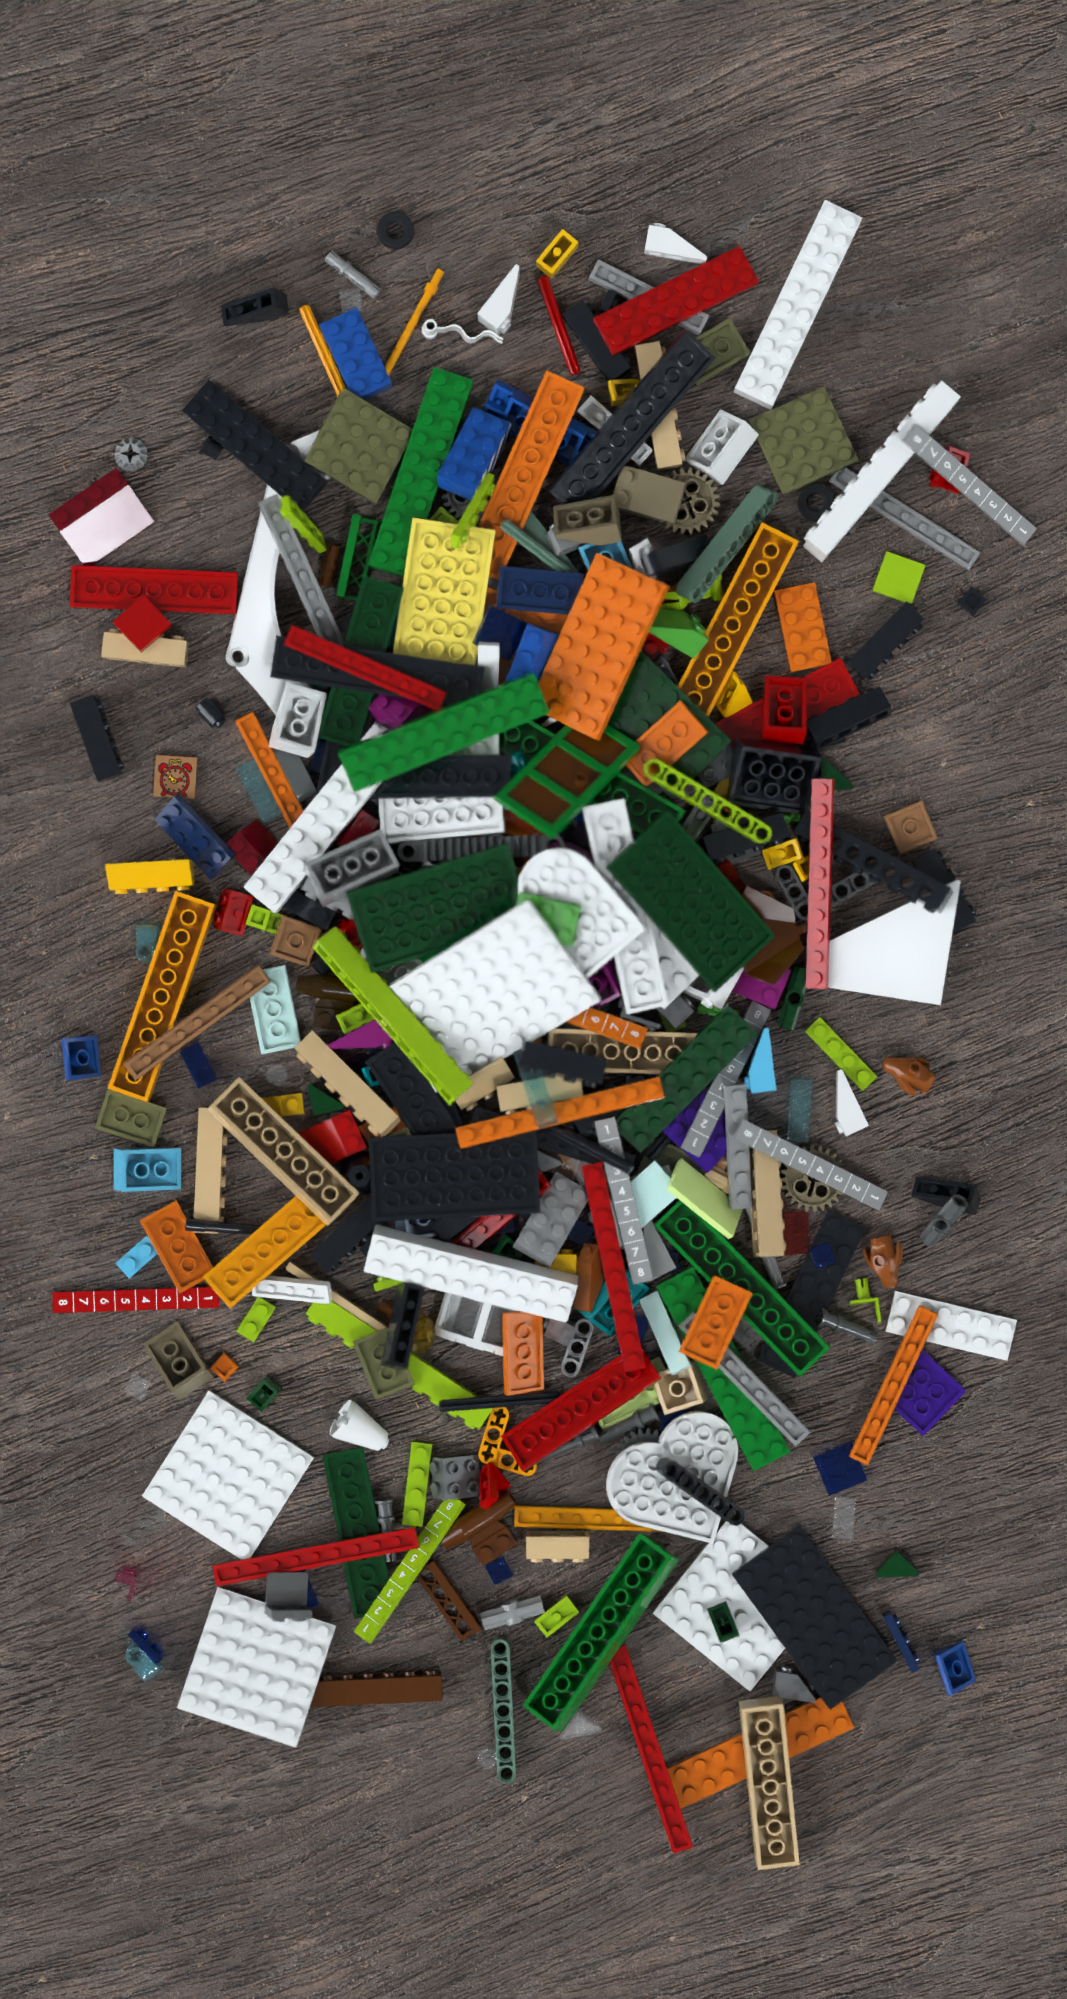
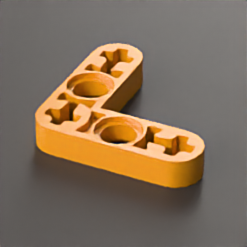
[478,1407,537,1476]

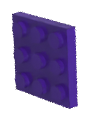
[662,1087,727,1173]
[877,1350,966,1436]

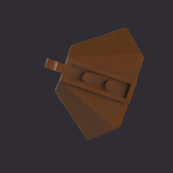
[741,886,808,986]

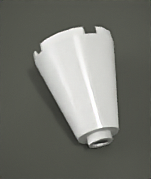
[329,1400,390,1451]

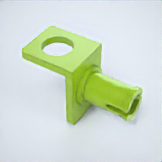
[849,1278,881,1323]

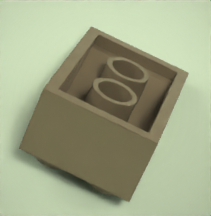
[613,466,686,524]
[553,495,622,546]
[143,1321,214,1400]

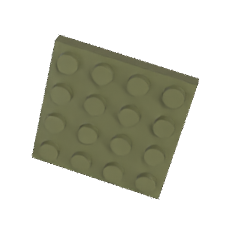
[748,387,859,496]
[304,388,413,504]

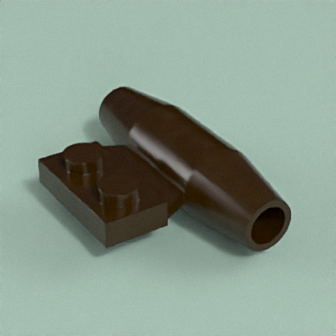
[296,974,360,1032]

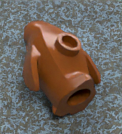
[882,1056,936,1096]
[863,1234,903,1288]

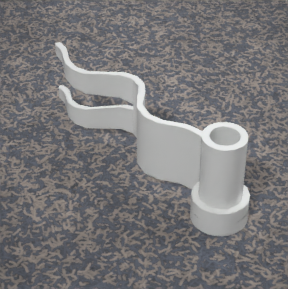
[421,319,503,344]

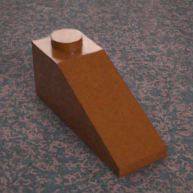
[574,1243,605,1312]

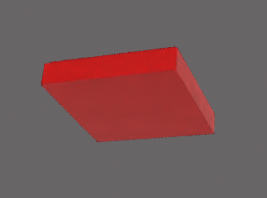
[113,595,172,653]

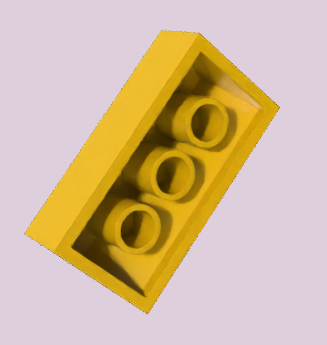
[105,859,195,894]

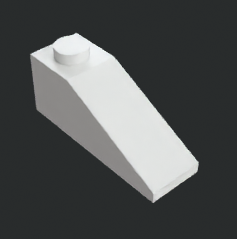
[644,223,707,264]
[835,1069,869,1136]

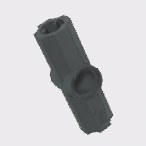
[919,1194,968,1247]

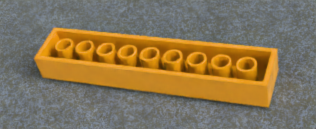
[678,522,799,717]
[107,891,217,1102]

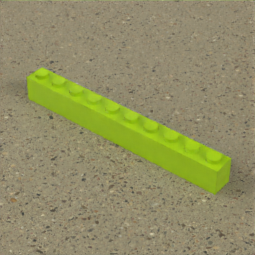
[313,926,473,1105]
[306,1301,493,1429]

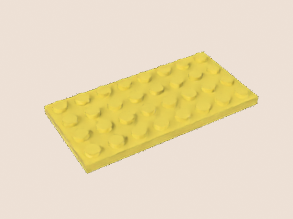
[393,518,496,666]

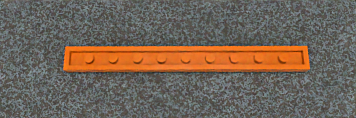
[455,1077,665,1149]

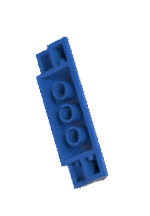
[483,380,598,466]

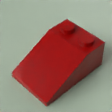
[762,675,807,745]
[298,1109,368,1164]

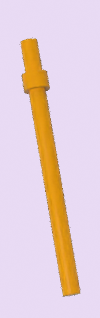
[384,268,445,376]

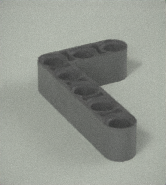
[775,862,888,921]

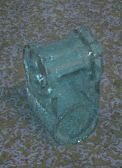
[136,923,159,963]
[125,1642,163,1683]

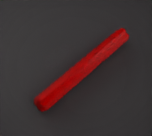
[538,276,581,376]

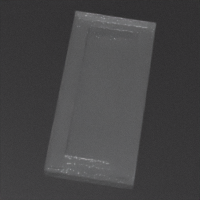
[832,1496,856,1540]

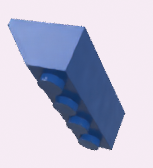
[505,622,560,682]

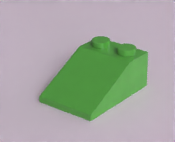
[649,609,709,659]

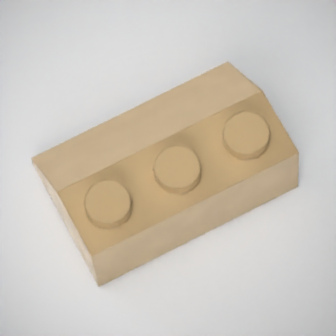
[456,1057,515,1111]
[526,1531,589,1562]

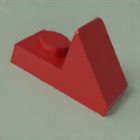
[479,1462,511,1509]

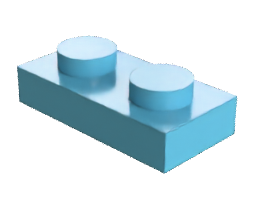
[116,1236,157,1279]

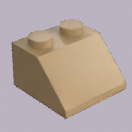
[654,1360,708,1415]

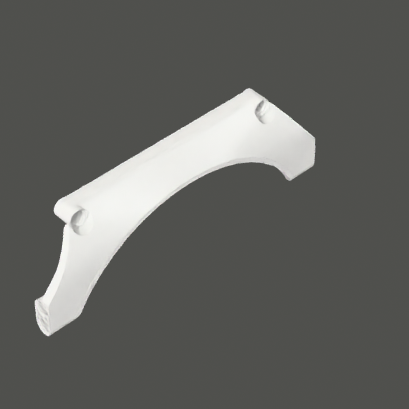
[226,430,330,715]

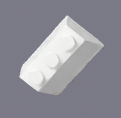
[685,409,759,485]

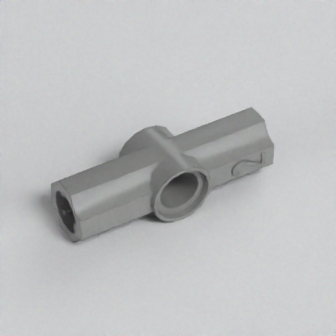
[480,1595,545,1630]

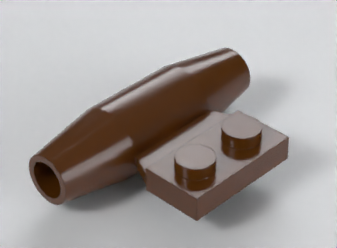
[441,1491,518,1566]

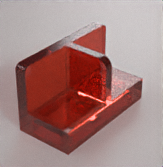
[783,1212,809,1255]

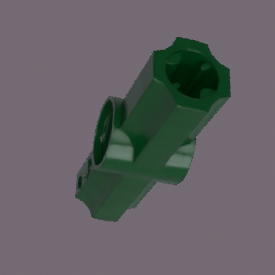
[777,966,807,1031]

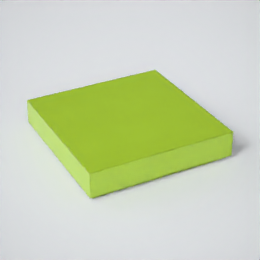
[872,551,926,605]

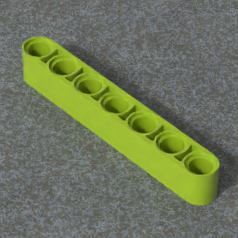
[643,759,772,844]

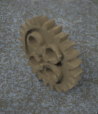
[659,468,721,536]
[780,1145,846,1212]

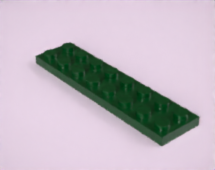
[318,576,404,746]
[616,1004,758,1153]
[322,1447,396,1619]

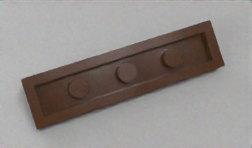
[417,1558,482,1641]

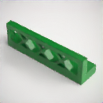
[336,514,378,602]

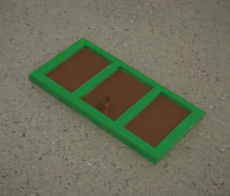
[494,724,640,839]

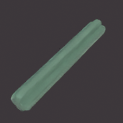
[500,519,570,572]

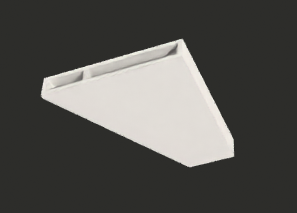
[828,879,961,1005]

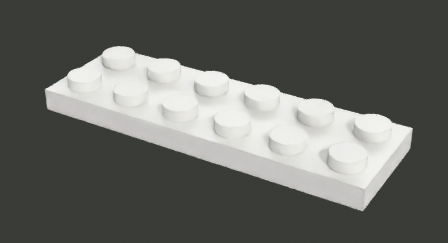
[885,1291,1017,1360]

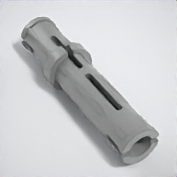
[324,250,382,299]

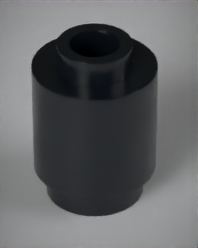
[196,697,226,728]

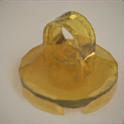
[411,1313,435,1354]

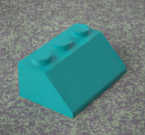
[578,1267,650,1336]

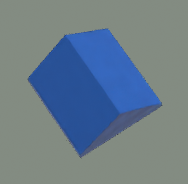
[62,1035,102,1080]
[933,1641,976,1696]

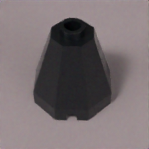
[339,1152,371,1197]

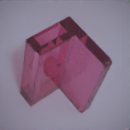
[114,1567,141,1602]

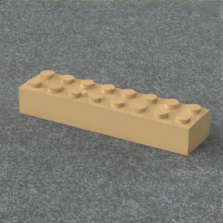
[547,1028,698,1074]
[207,1077,360,1226]
[739,1696,800,1870]

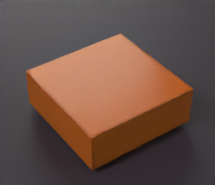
[210,1352,239,1382]

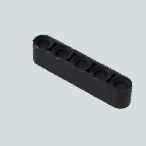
[639,535,710,577]
[657,1458,745,1526]

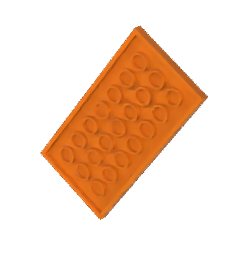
[538,553,669,741]

